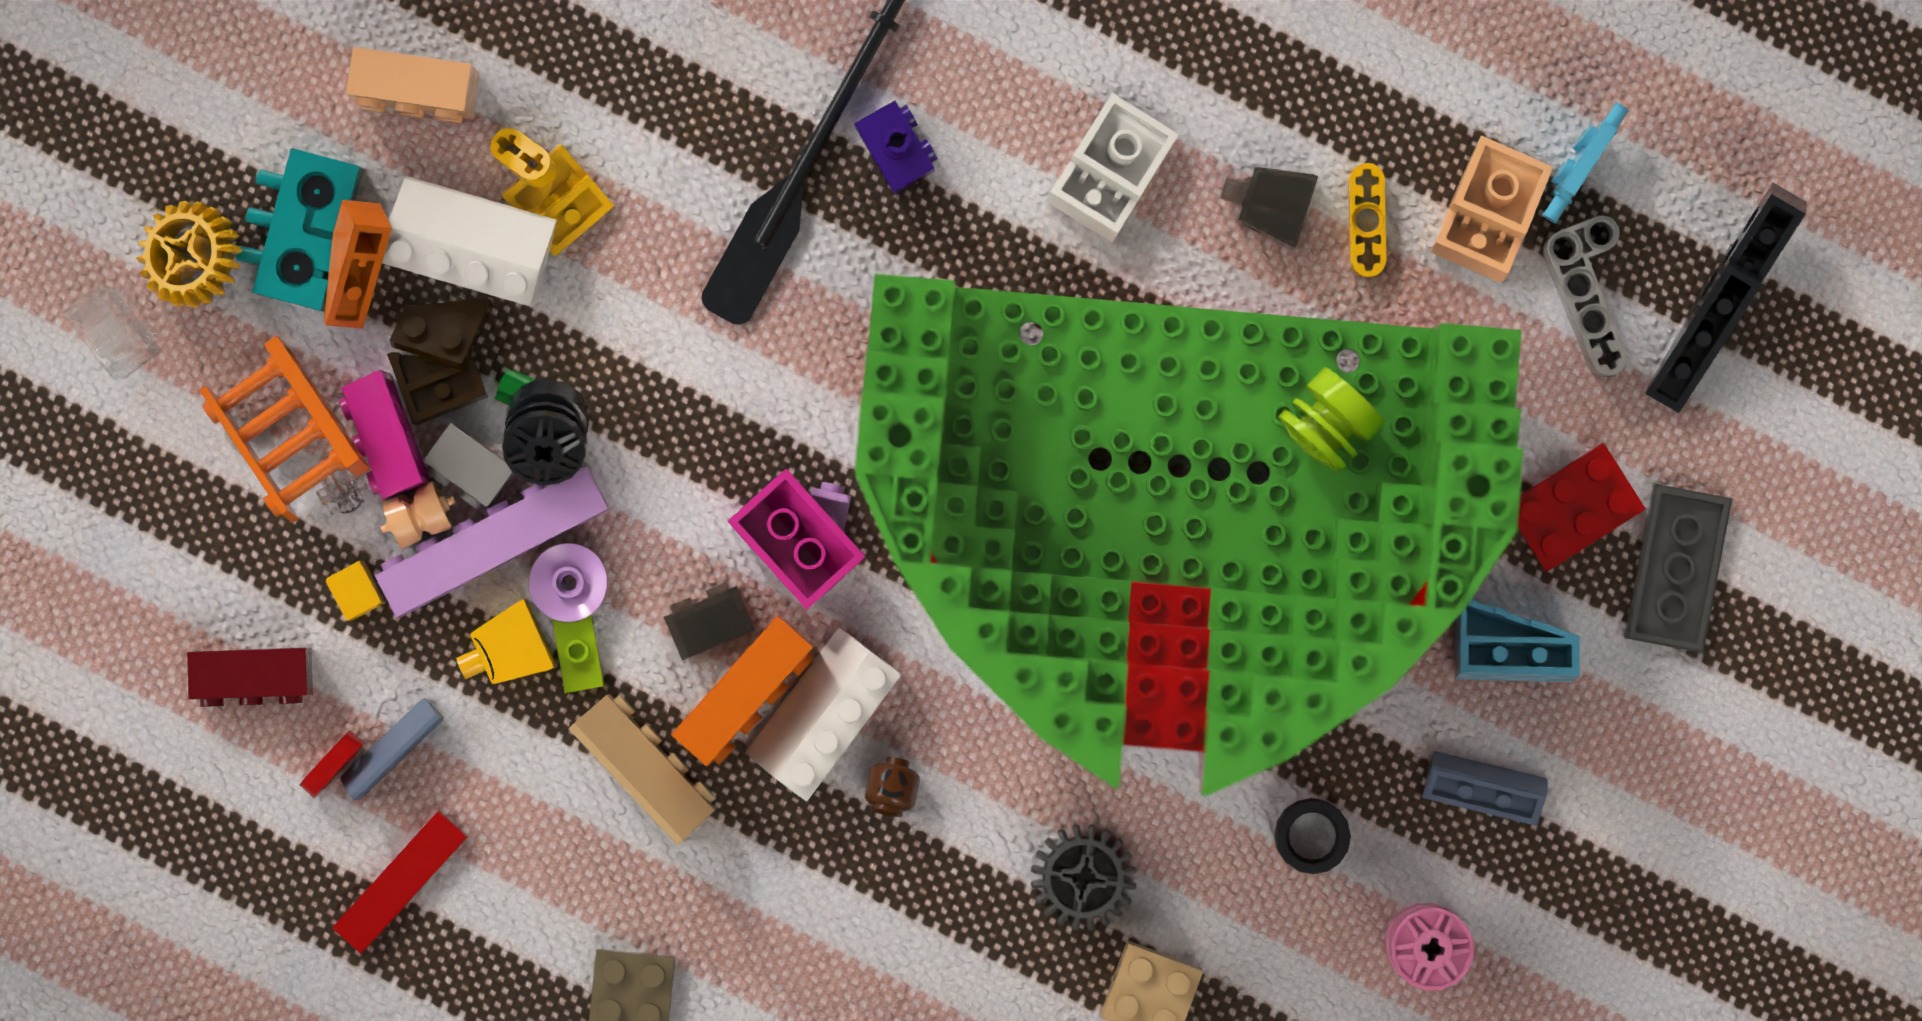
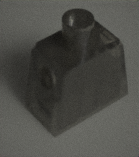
[1220,167,1318,250]

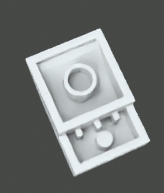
[1046,93,1179,243]

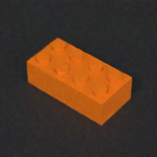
[671,615,816,767]

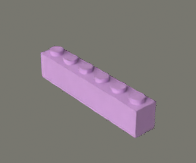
[375,467,611,618]

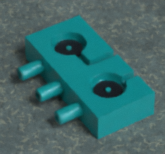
[235,148,364,313]

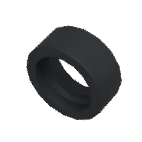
[1274,798,1351,874]

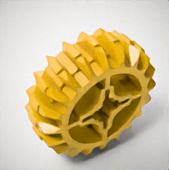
[136,201,242,308]

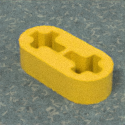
[490,128,558,187]

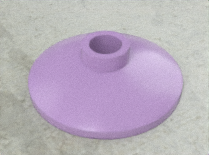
[529,543,608,622]

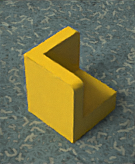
[326,561,386,621]

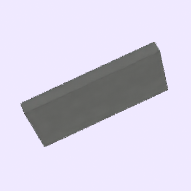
[1624,484,1732,653]

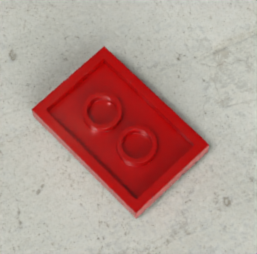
[1517,443,1646,572]

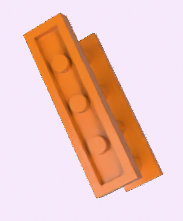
[199,335,370,523]

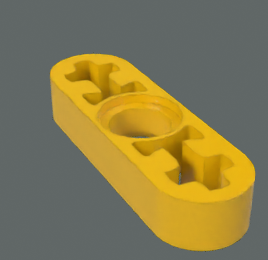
[1348,163,1386,278]

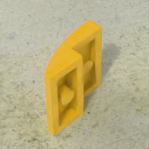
[501,143,615,257]

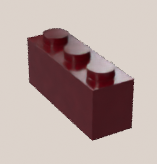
[187,647,313,707]

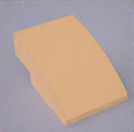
[1430,136,1553,283]

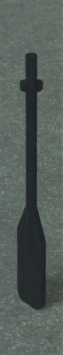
[702,0,905,325]

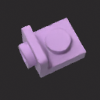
[811,482,852,532]

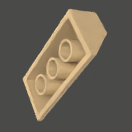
[568,694,717,845]

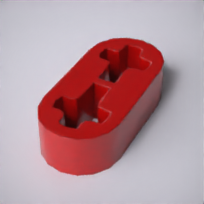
[299,730,365,798]

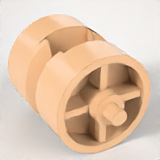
[380,481,456,549]

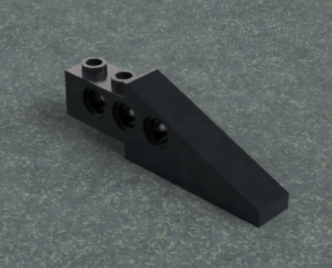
[1645,182,1807,413]

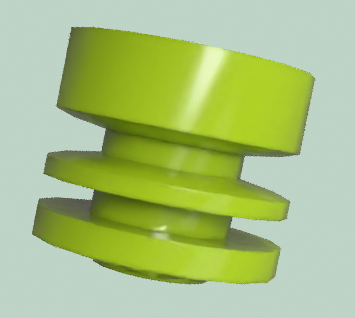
[1278,367,1386,474]

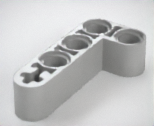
[1542,216,1627,378]

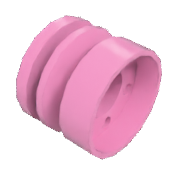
[1385,903,1474,990]

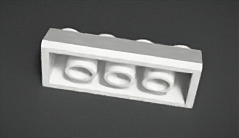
[382,176,557,306]
[745,627,902,802]

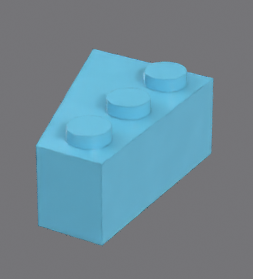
[1455,598,1580,682]

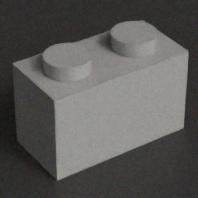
[423,423,515,509]

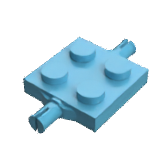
[1542,102,1629,224]

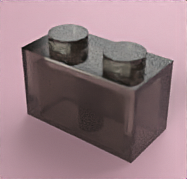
[664,582,756,660]

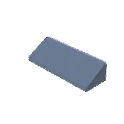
[341,698,444,800]
[1422,751,1548,826]

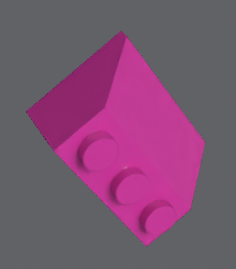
[339,370,431,500]
[727,469,866,610]

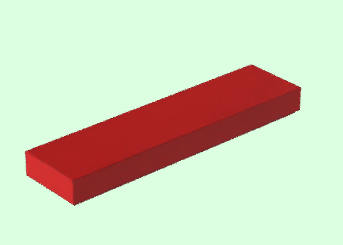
[332,810,468,954]

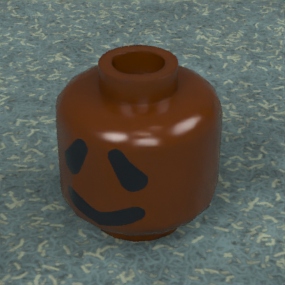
[865,757,920,817]

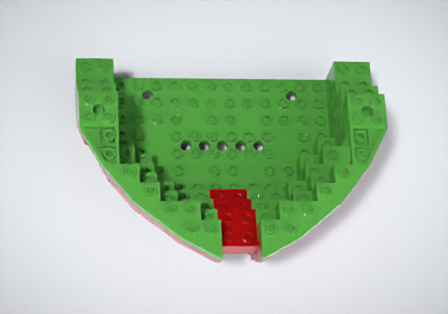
[855,273,1524,796]

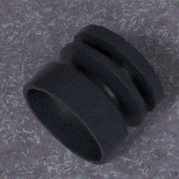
[502,379,589,485]

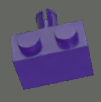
[854,100,938,195]

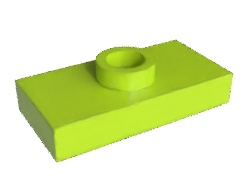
[552,614,605,693]

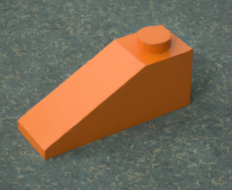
[324,200,392,329]

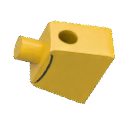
[456,599,557,684]

